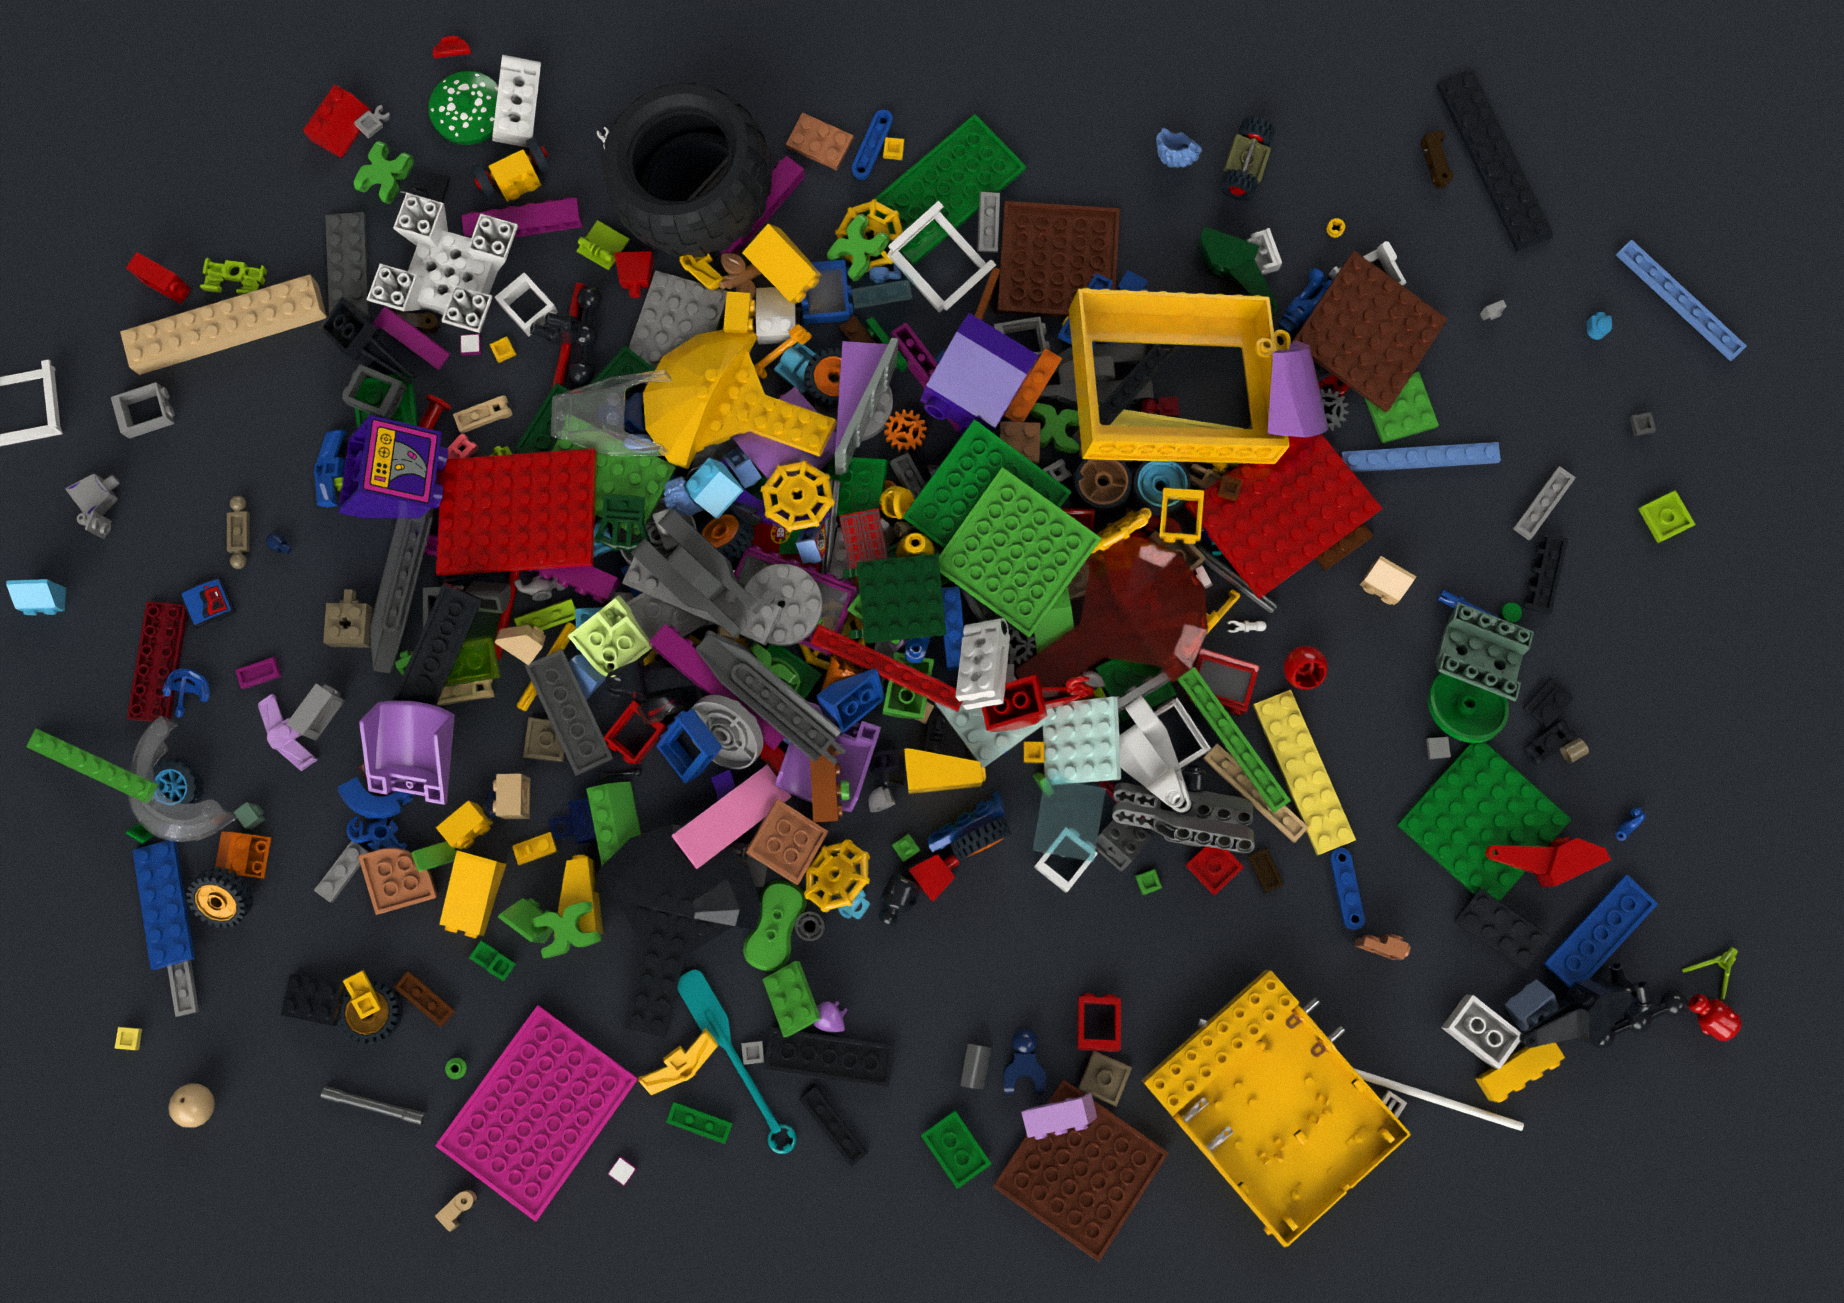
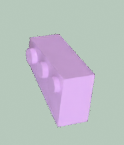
[1021,1093,1097,1140]

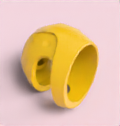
[879,486,914,520]

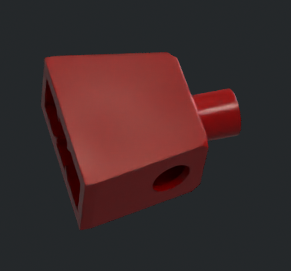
[615,251,654,298]
[908,854,960,902]

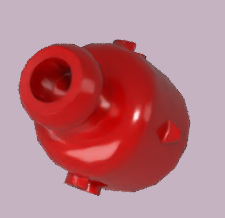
[1688,994,1742,1041]

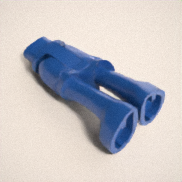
[1278,268,1332,334]

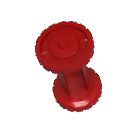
[418,394,451,430]

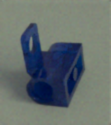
[550,798,596,844]

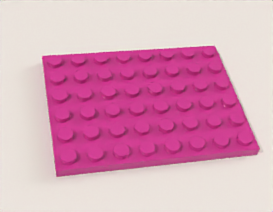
[435,1005,638,1222]

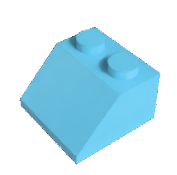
[684,458,744,519]
[6,579,66,615]

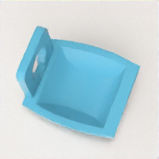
[838,887,870,919]

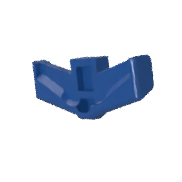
[313,429,347,508]

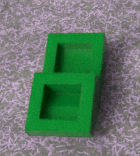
[469,940,516,981]

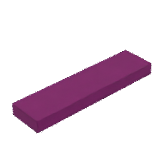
[374,306,451,370]

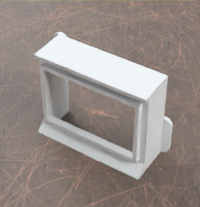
[1328,241,1407,286]
[1155,698,1211,772]

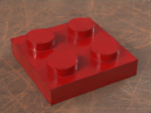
[1185,846,1244,896]

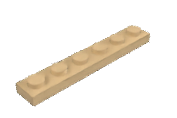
[1203,743,1309,843]

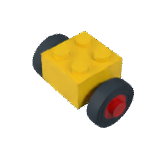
[472,137,550,202]

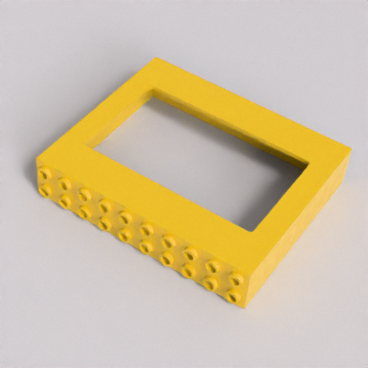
[1069,288,1289,464]

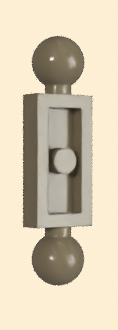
[227,496,250,569]

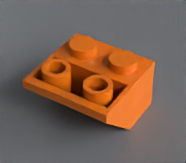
[215,832,271,878]

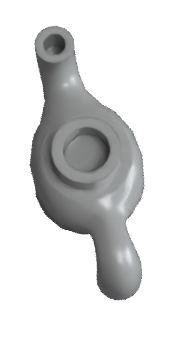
[514,576,565,601]

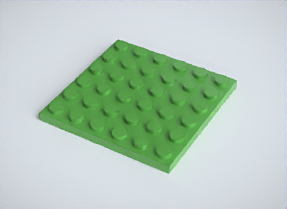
[938,467,1102,637]

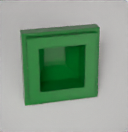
[126,821,157,843]

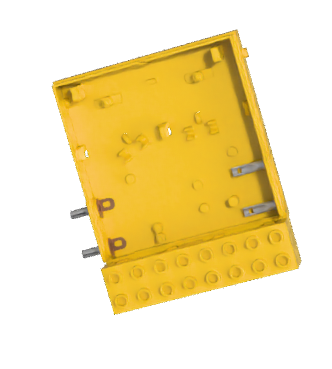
[1141,970,1411,1248]

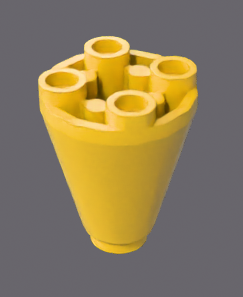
[896,533,935,558]

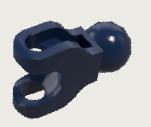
[599,393,649,435]
[1003,1028,1046,1095]

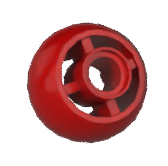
[1283,646,1328,690]

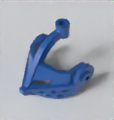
[162,668,210,718]

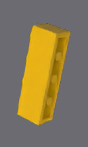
[1475,1042,1565,1103]

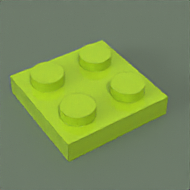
[1638,490,1696,543]

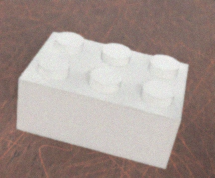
[1441,995,1521,1069]

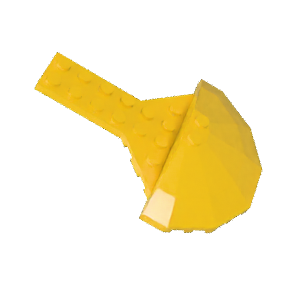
[643,330,837,469]

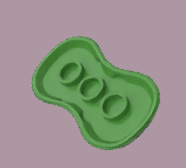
[743,880,807,971]

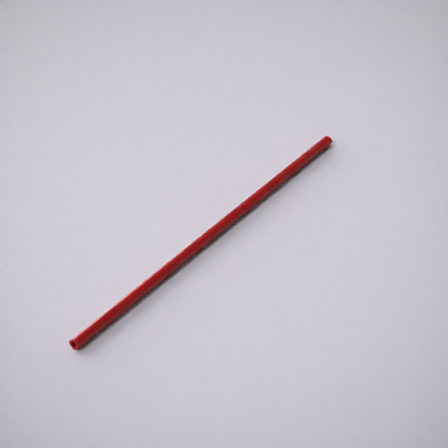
[491,283,585,659]

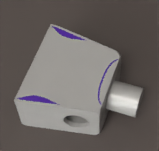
[65,474,120,516]

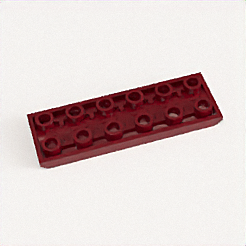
[127,601,188,723]

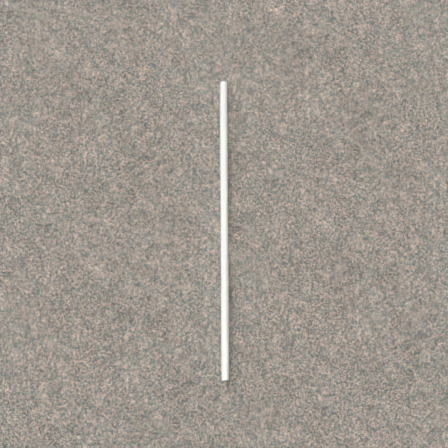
[1198,1019,1524,1131]

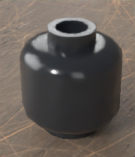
[1182,765,1208,792]

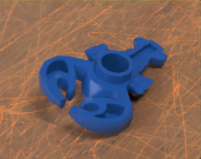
[346,816,407,850]

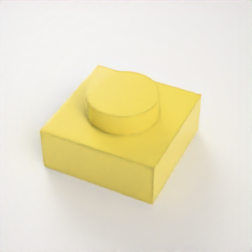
[115,1027,142,1050]

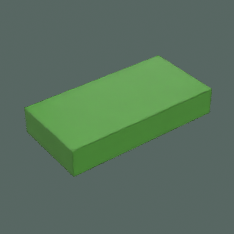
[411,841,456,872]

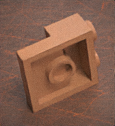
[1354,934,1411,960]

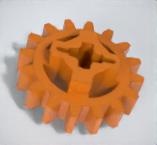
[884,409,927,453]

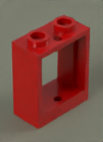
[126,252,191,305]
[603,700,669,764]
[1077,993,1121,1052]

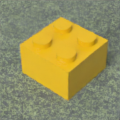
[723,291,756,334]
[436,800,493,849]

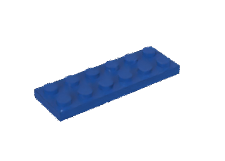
[132,839,195,970]
[1543,875,1658,988]

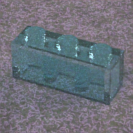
[851,280,912,309]

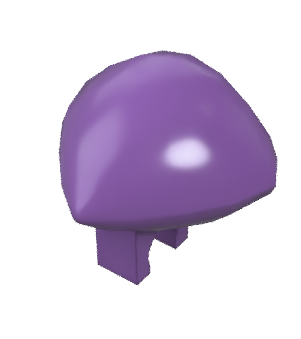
[813,1001,848,1032]

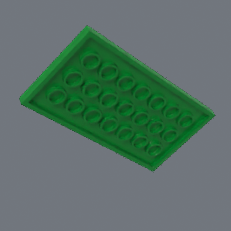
[862,114,1026,266]

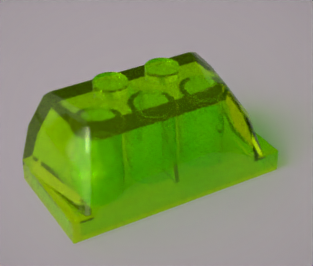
[411,636,501,687]

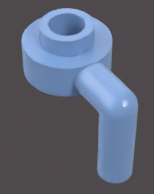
[869,263,901,283]

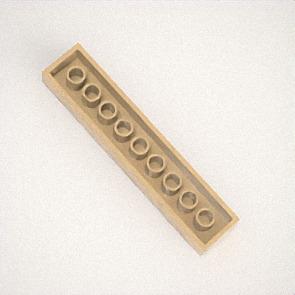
[120,275,327,375]

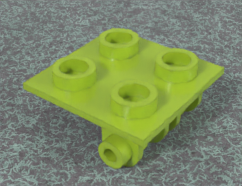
[577,220,630,270]

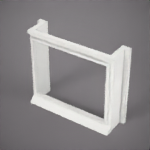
[887,201,996,313]
[0,360,63,446]

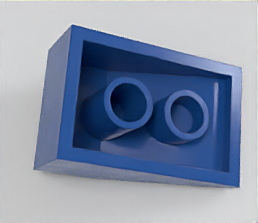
[817,668,885,735]

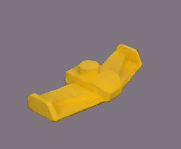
[679,253,723,290]
[1179,589,1240,657]
[638,1028,718,1095]

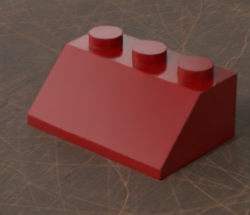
[303,84,373,158]

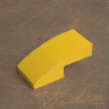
[343,969,381,1019]

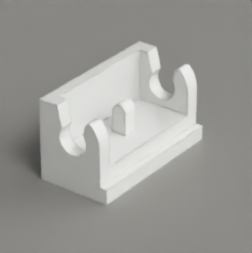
[1246,228,1282,275]

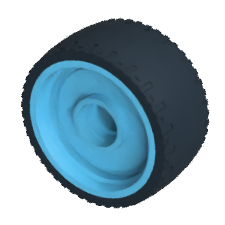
[1131,461,1191,518]

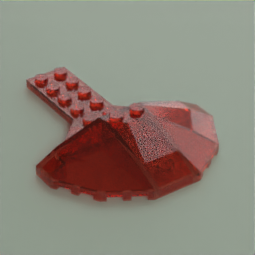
[1014,537,1208,699]

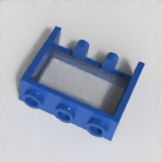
[802,260,854,326]

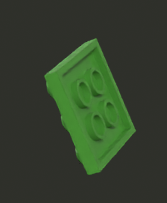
[1365,372,1439,444]

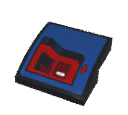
[179,577,236,629]

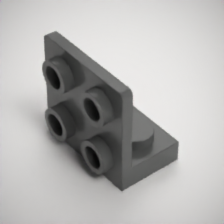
[1092,812,1152,872]

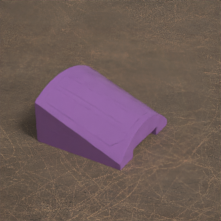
[1268,341,1328,437]
[732,387,837,488]
[359,701,455,805]
[774,702,881,812]

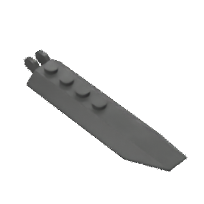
[369,507,434,674]
[695,634,846,765]

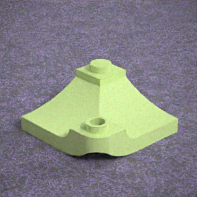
[568,595,651,677]

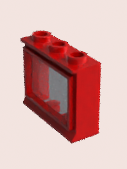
[1186,648,1260,716]

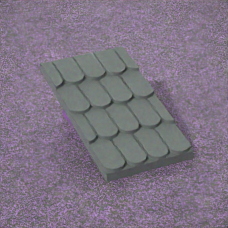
[835,338,899,475]

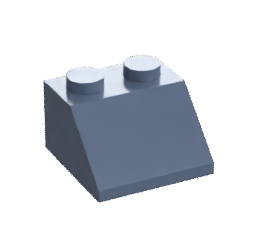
[1505,979,1560,1031]

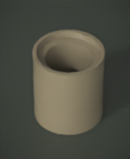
[1560,738,1589,764]

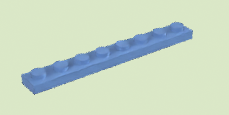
[1616,239,1747,361]
[1340,442,1501,472]

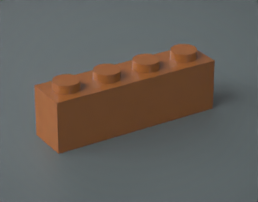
[810,740,843,822]

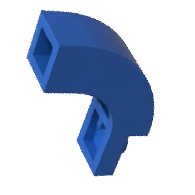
[338,777,415,819]

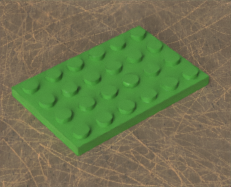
[552,415,677,538]

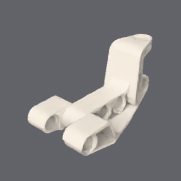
[1119,695,1191,813]

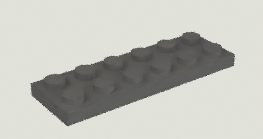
[325,212,370,316]
[525,649,613,776]

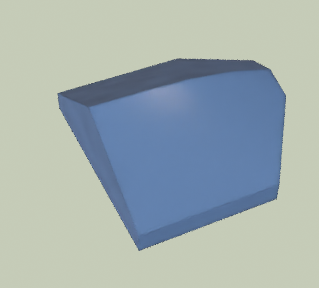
[569,654,606,700]

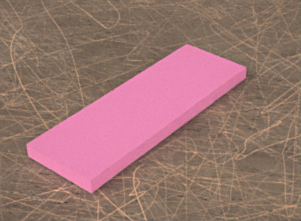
[672,765,791,869]

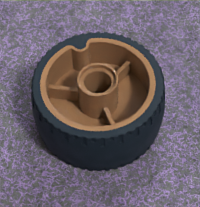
[1072,459,1132,515]

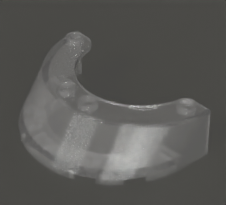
[128,716,237,842]

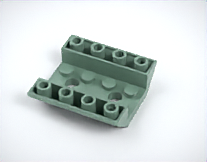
[1435,602,1534,701]

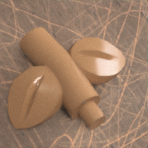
[719,253,761,300]

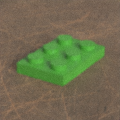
[762,961,821,1037]

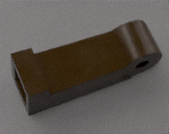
[1420,130,1453,189]
[382,305,440,334]

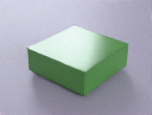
[1135,869,1162,895]

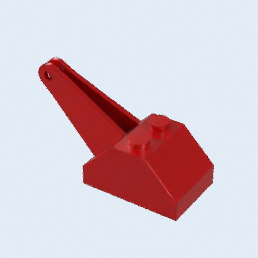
[1485,836,1611,887]

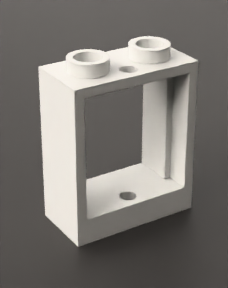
[495,273,558,337]
[1034,827,1098,893]

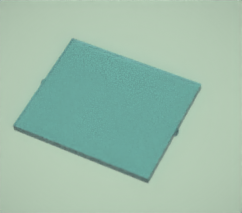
[1032,777,1106,862]

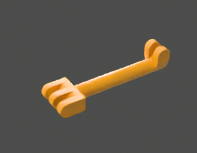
[754,324,812,379]

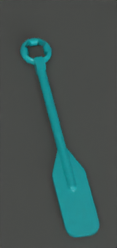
[677,970,797,1154]

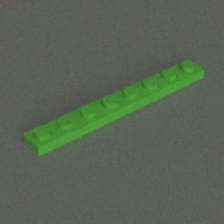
[1177,667,1291,813]
[26,728,158,803]

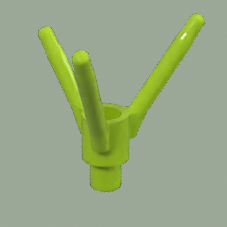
[1682,947,1738,1000]

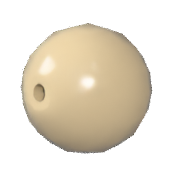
[168,1083,215,1128]

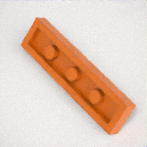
[1004,348,1062,422]

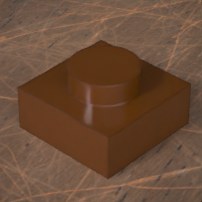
[1217,475,1242,502]

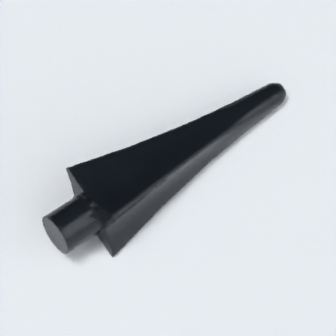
[728,501,762,525]

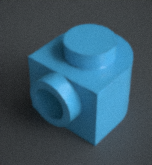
[1586,312,1612,340]

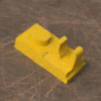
[512,832,558,865]

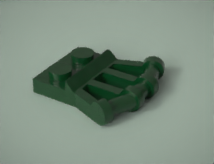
[594,494,652,552]

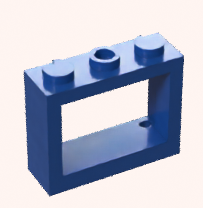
[656,709,723,784]

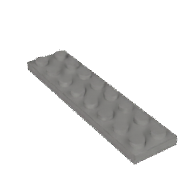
[622,557,783,645]

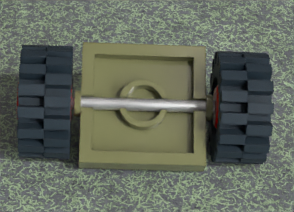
[1220,116,1275,201]

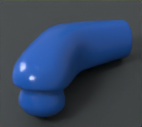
[1616,807,1646,841]

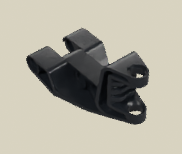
[606,643,708,709]

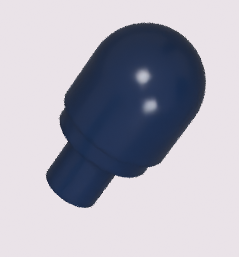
[266,533,292,555]
[483,790,497,819]

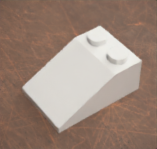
[756,287,797,345]

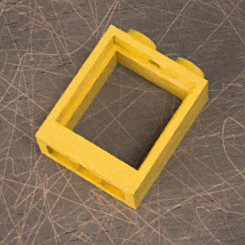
[1160,488,1204,544]

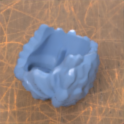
[1156,128,1202,168]
[664,476,703,516]

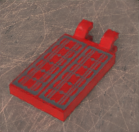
[839,508,888,586]

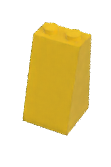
[742,224,822,304]
[904,748,986,794]
[440,851,506,938]
[554,855,604,939]

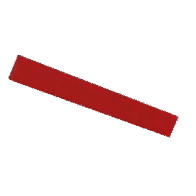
[810,624,963,712]

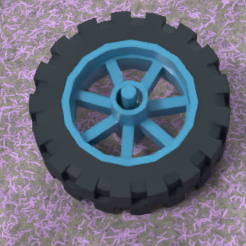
[148,759,204,814]

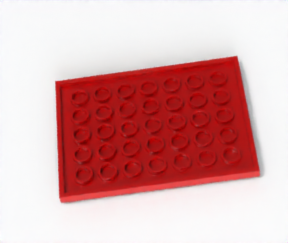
[1185,434,1383,599]
[436,448,597,576]

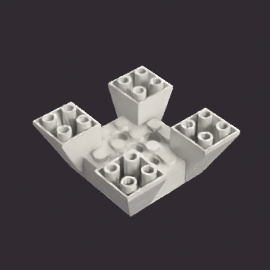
[367,193,518,333]

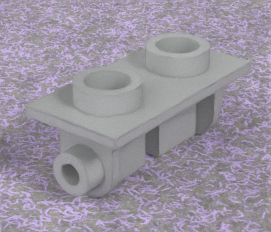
[77,511,112,539]

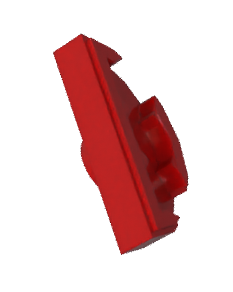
[433,36,472,58]

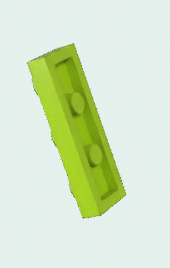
[514,598,576,631]

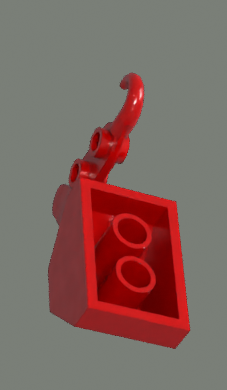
[982,675,1095,732]

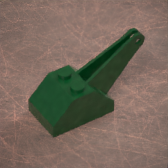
[1197,226,1278,315]

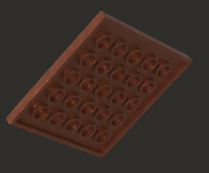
[997,201,1120,317]
[1292,251,1448,413]
[993,1079,1169,1262]

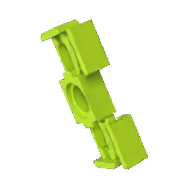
[200,258,267,295]

